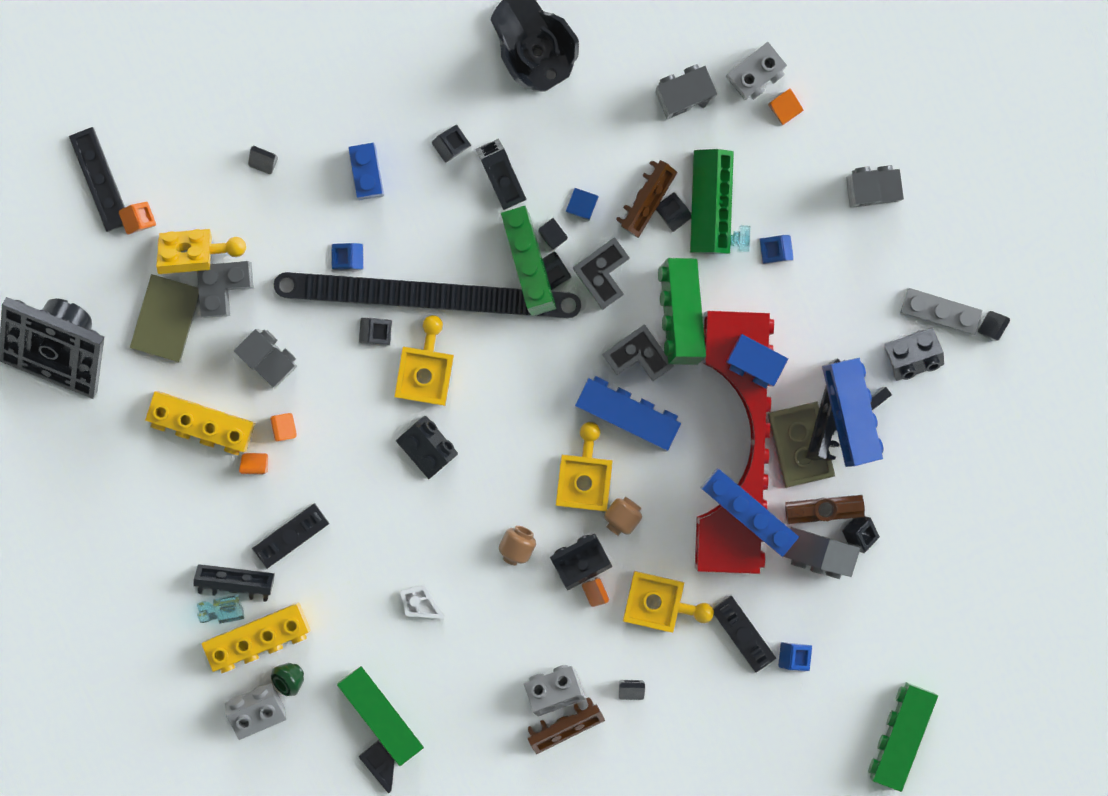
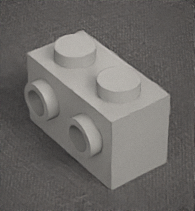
[726,42,787,100]
[523,665,586,717]
[225,683,286,740]

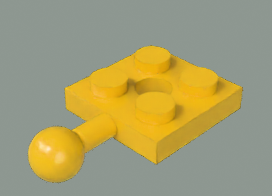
[156,229,246,274]
[394,315,454,406]
[556,422,613,512]
[623,571,714,633]

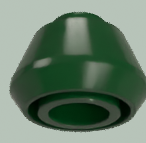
[271,663,304,696]

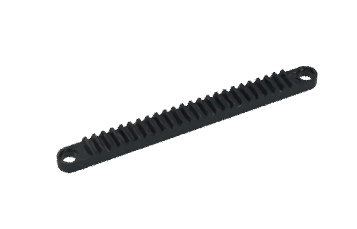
[274,272,581,318]

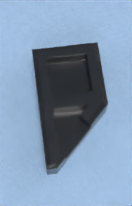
[358,740,395,793]

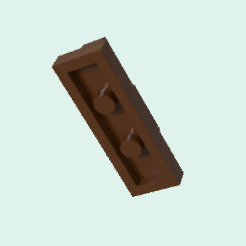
[616,160,678,238]
[527,697,605,755]

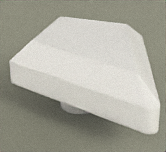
[400,585,445,619]

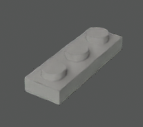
[900,288,983,335]

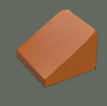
[768,88,804,125]
[119,202,156,234]
[270,413,297,442]
[239,453,268,474]
[582,577,609,607]

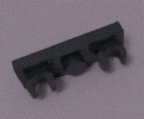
[806,386,840,461]
[252,503,330,569]
[193,564,275,602]
[713,595,777,673]

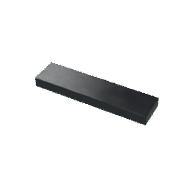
[69,127,125,232]

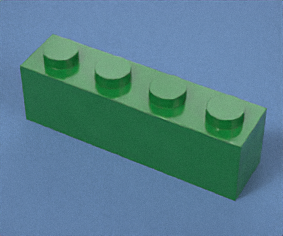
[501,206,556,316]
[658,258,706,365]
[868,682,938,792]

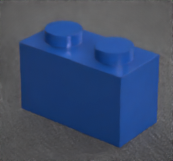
[348,142,384,200]
[726,334,789,389]

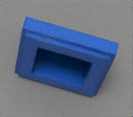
[566,188,599,221]
[760,235,794,264]
[332,243,364,270]
[778,642,812,671]

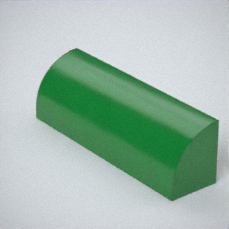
[690,149,734,254]
[337,666,424,766]

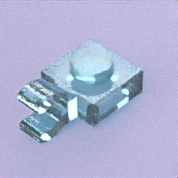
[731,225,751,253]
[197,595,245,624]

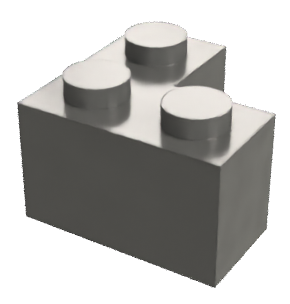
[655,64,717,120]
[846,165,904,208]
[572,237,630,310]
[197,261,254,318]
[602,324,674,381]
[234,329,297,388]
[783,527,860,579]

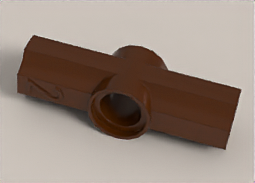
[785,495,865,524]

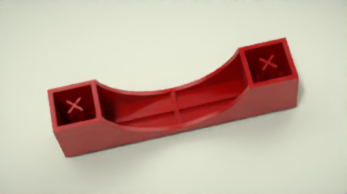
[695,311,774,574]

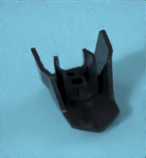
[490,0,579,92]

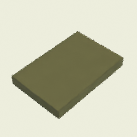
[130,274,199,362]
[767,401,835,488]

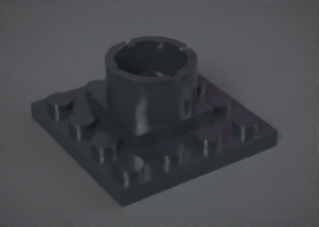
[0,297,105,399]

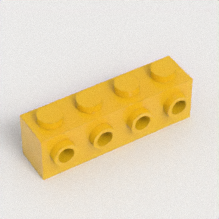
[145,391,256,455]
[201,602,311,674]

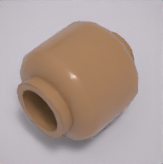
[604,496,642,536]
[499,526,536,566]

